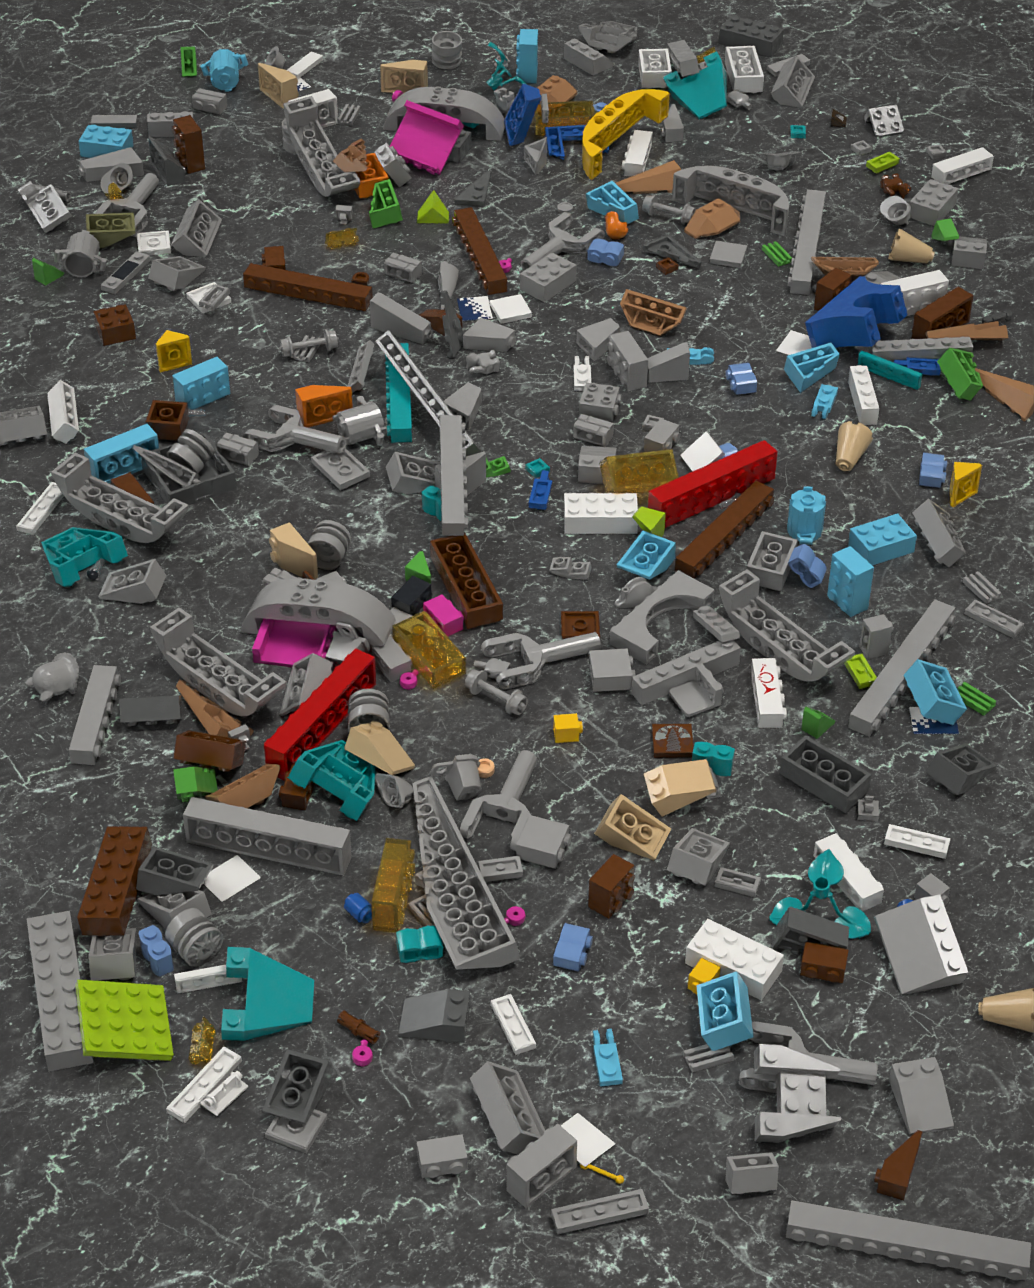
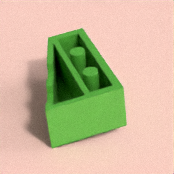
[369,179,403,228]
[937,347,983,400]
[173,767,218,802]

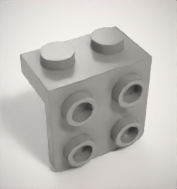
[864,105,904,137]
[669,664,723,717]

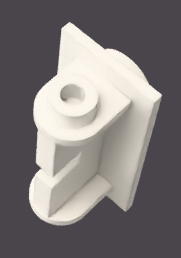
[200,1071,248,1116]

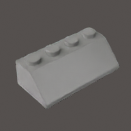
[771,55,815,108]
[171,199,222,257]
[470,1061,545,1154]

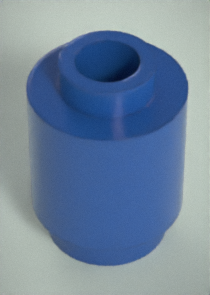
[344,893,375,923]

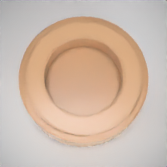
[478,759,495,778]

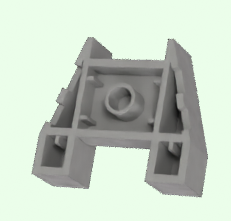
[754,1044,841,1143]

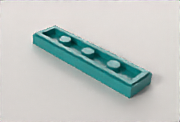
[857,351,922,390]

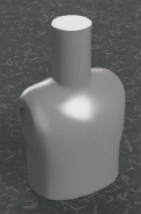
[727,90,752,110]
[474,658,511,680]

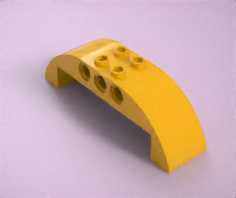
[582,89,670,180]

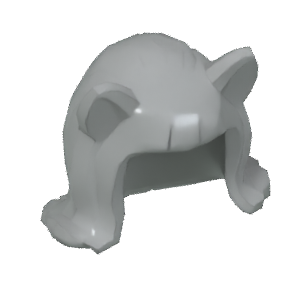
[25,652,79,702]

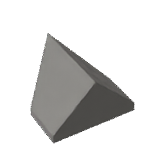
[524,137,547,175]

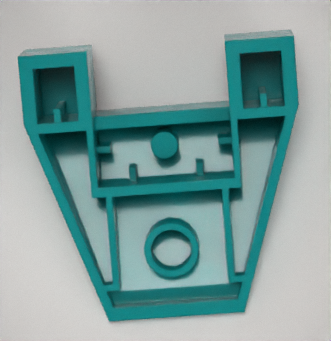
[663,51,727,119]
[41,527,128,587]
[287,740,376,821]
[221,947,314,1041]

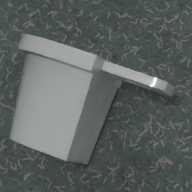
[326,622,370,668]
[430,754,482,801]

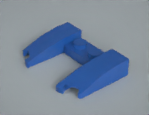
[545,125,609,159]

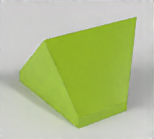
[417,190,449,223]
[632,506,665,537]

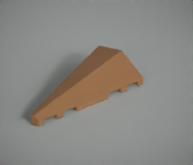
[333,138,367,172]
[615,160,681,194]
[925,321,1008,341]
[975,368,1034,421]
[176,679,254,737]

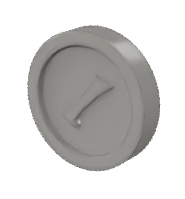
[557,202,573,213]

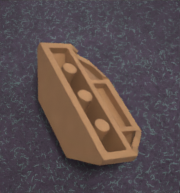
[535,75,578,115]
[684,198,740,239]
[811,257,879,282]
[620,289,687,336]
[205,764,280,809]

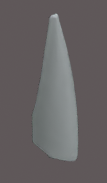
[438,261,459,310]
[133,445,201,487]

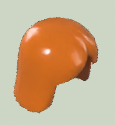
[605,211,628,240]

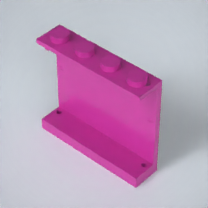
[390,100,464,175]
[252,618,337,667]

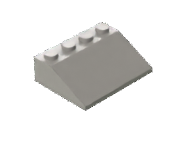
[0,406,47,445]
[874,894,968,995]

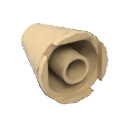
[888,229,935,263]
[836,421,873,471]
[978,988,1034,1033]

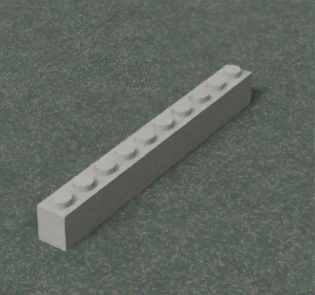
[788,189,826,295]
[376,330,482,456]
[848,599,956,737]
[786,1200,1031,1281]

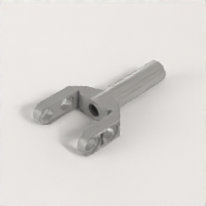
[94,173,159,237]
[521,212,605,271]
[242,405,347,454]
[481,632,601,690]
[460,750,537,851]
[739,1022,878,1093]

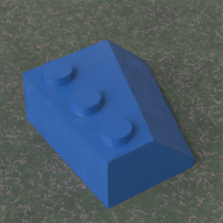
[504,84,541,146]

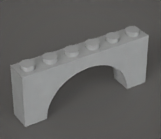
[609,571,715,665]

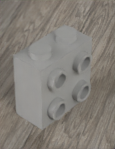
[374,143,412,187]
[579,382,622,422]
[589,648,635,692]
[516,815,572,869]

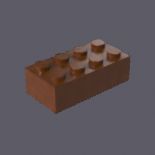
[911,287,974,339]

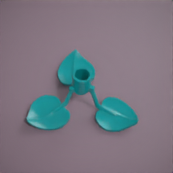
[486,42,527,91]
[769,849,871,939]

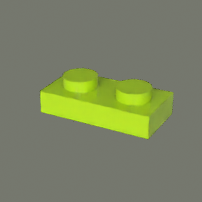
[866,152,900,173]
[844,654,877,689]

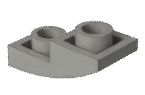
[550,557,592,580]

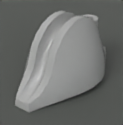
[614,577,657,608]
[375,773,413,808]

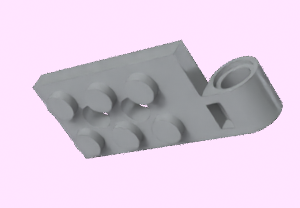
[18,180,72,233]

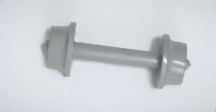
[642,195,696,224]
[279,329,339,358]
[465,669,528,715]

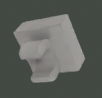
[336,205,354,225]
[228,724,251,751]
[857,796,879,821]

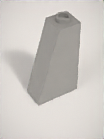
[78,147,144,182]
[370,292,432,344]

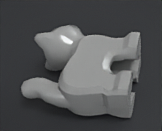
[494,88,514,114]
[466,350,500,374]

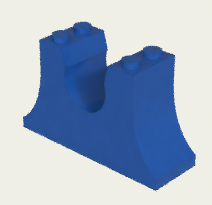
[805,276,908,348]

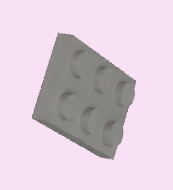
[311,449,370,490]

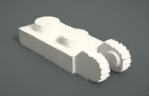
[574,356,591,391]

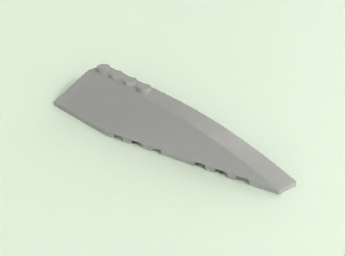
[413,776,520,970]

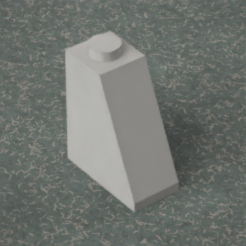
[463,318,516,352]
[576,318,621,361]
[647,342,690,382]
[444,382,482,429]

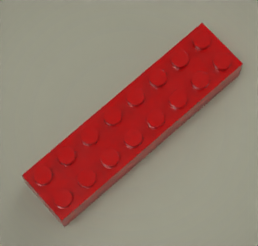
[648,440,778,528]
[264,648,376,781]

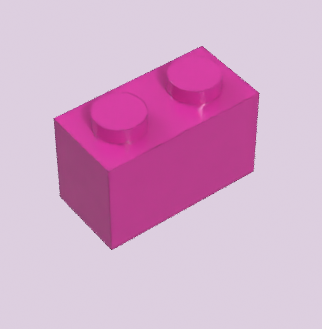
[423,595,464,638]

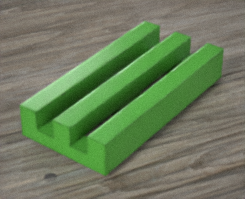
[762,241,792,267]
[957,682,996,715]

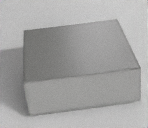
[851,140,872,156]
[926,144,947,159]
[642,415,664,431]

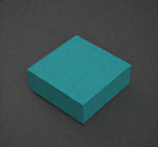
[790,125,806,139]
[525,458,550,479]

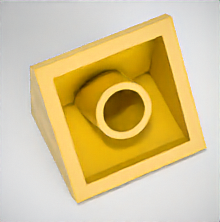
[156,330,192,373]
[949,462,982,507]

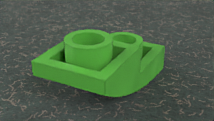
[486,456,511,477]

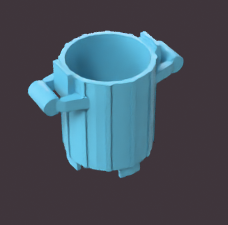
[200,49,248,92]
[787,486,826,545]

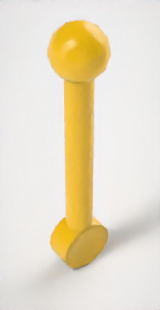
[580,1163,624,1184]

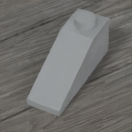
[660,104,684,143]

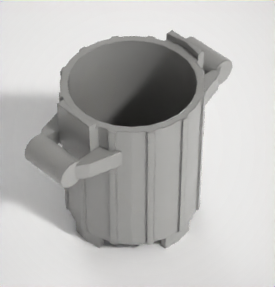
[54,230,107,278]
[333,396,387,445]

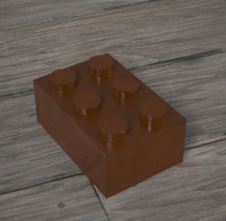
[172,115,205,174]
[173,730,246,772]

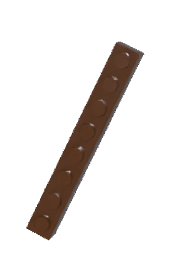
[452,207,507,295]
[243,263,373,311]
[675,481,775,579]

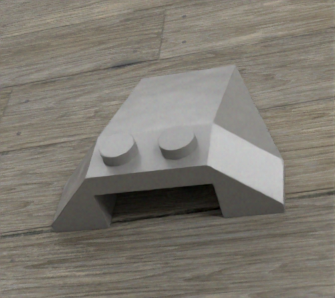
[578,21,637,53]

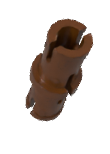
[337,1010,380,1044]

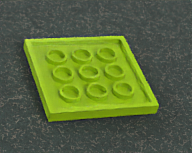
[75,979,174,1061]

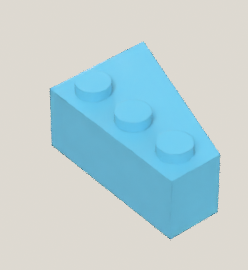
[586,181,639,224]
[784,343,839,393]

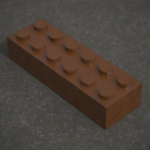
[430,532,503,629]
[77,826,152,936]

